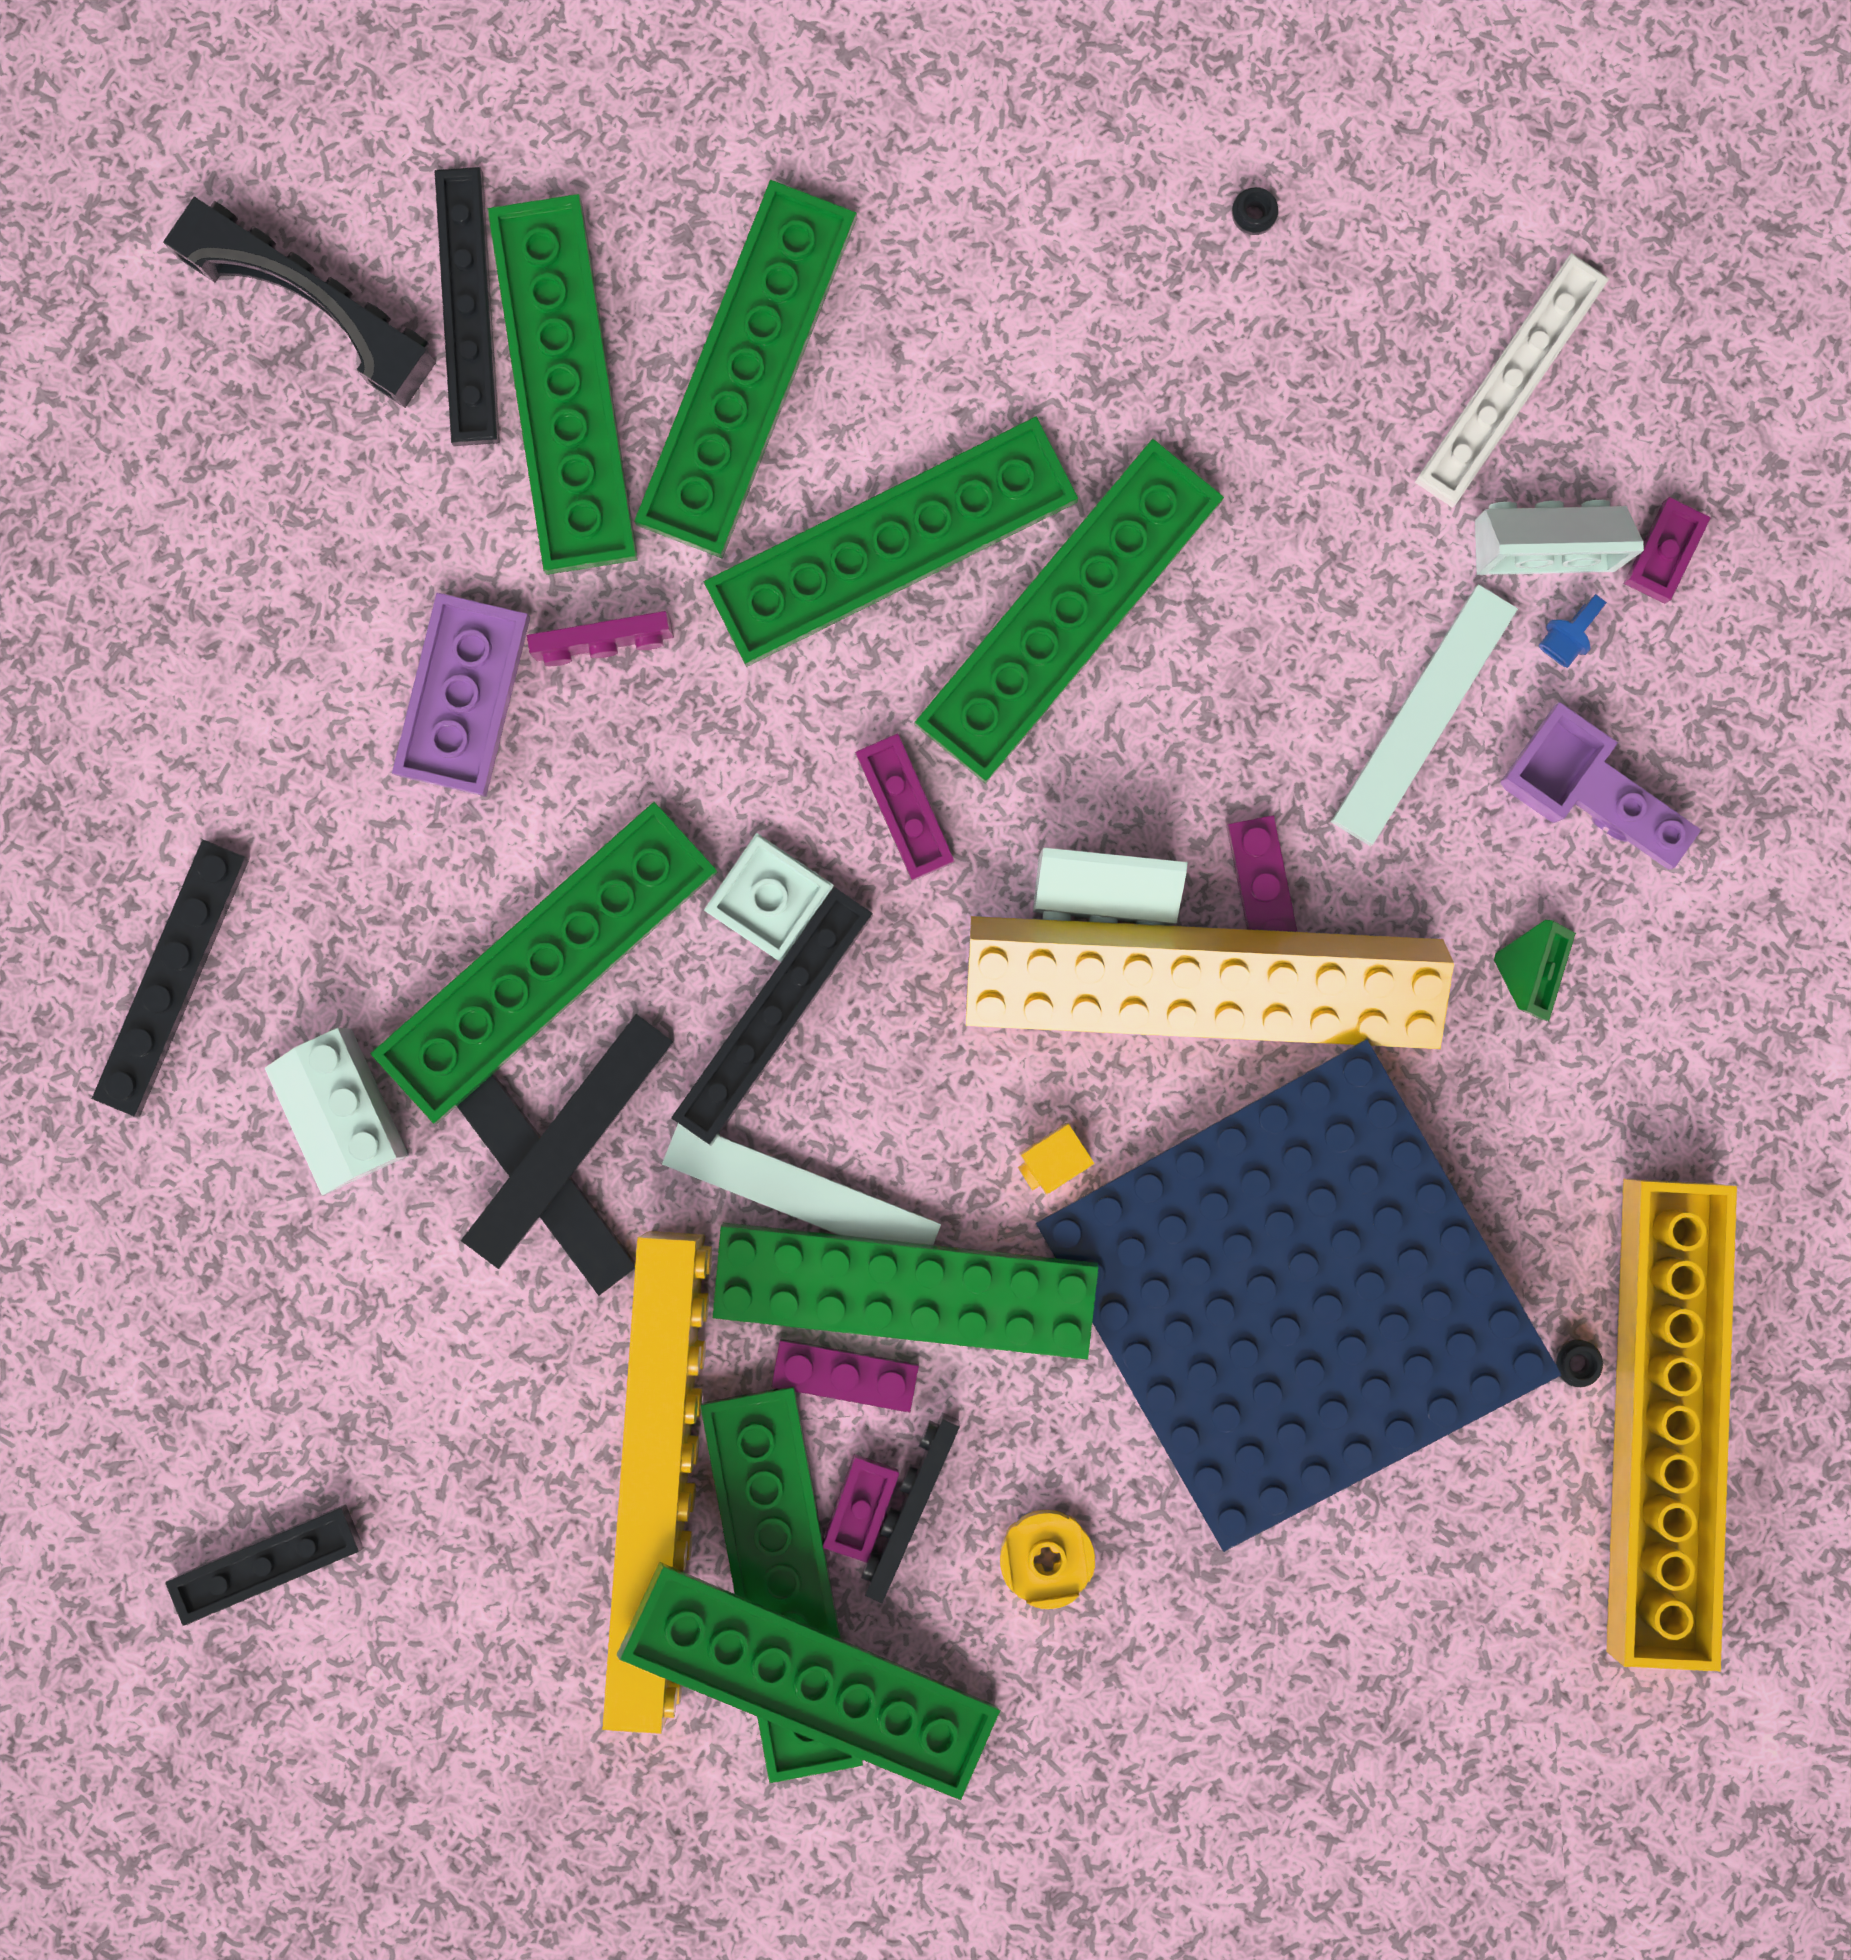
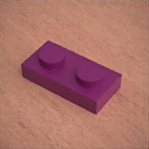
[1623,497,1711,604]
[823,1454,900,1563]

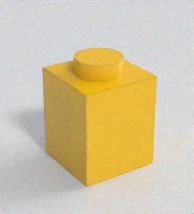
[1017,1123,1095,1195]

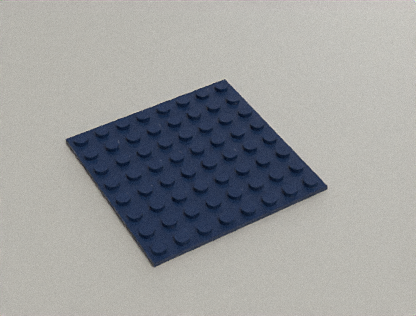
[1036,1039,1562,1552]

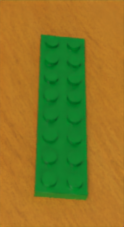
[634,179,857,559]
[487,194,638,575]
[703,416,1078,667]
[914,438,1224,784]
[370,802,718,1124]
[712,1222,1098,1360]
[700,1386,864,1784]
[616,1562,1001,1801]

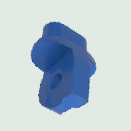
[1539,594,1607,668]

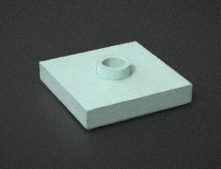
[704,833,835,962]

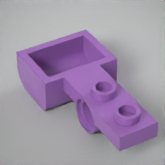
[1501,702,1701,870]

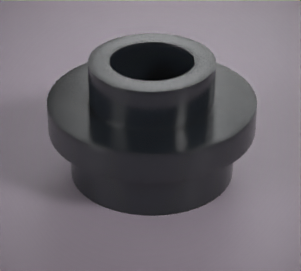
[1232,187,1278,235]
[1554,1339,1603,1388]

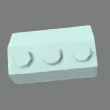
[1475,500,1644,575]
[1033,847,1188,926]
[265,1028,409,1196]

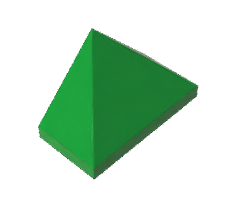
[1494,919,1576,1022]

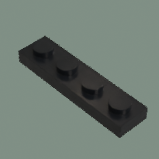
[861,1412,960,1603]
[165,1504,364,1626]

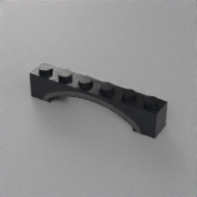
[163,196,436,408]

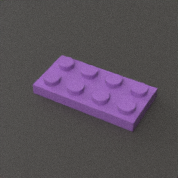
[392,592,530,797]

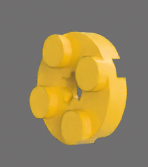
[1000,1510,1095,1609]

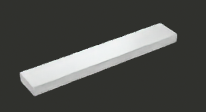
[1415,253,1610,508]

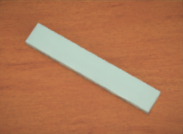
[1331,584,1518,846]
[662,1123,941,1245]

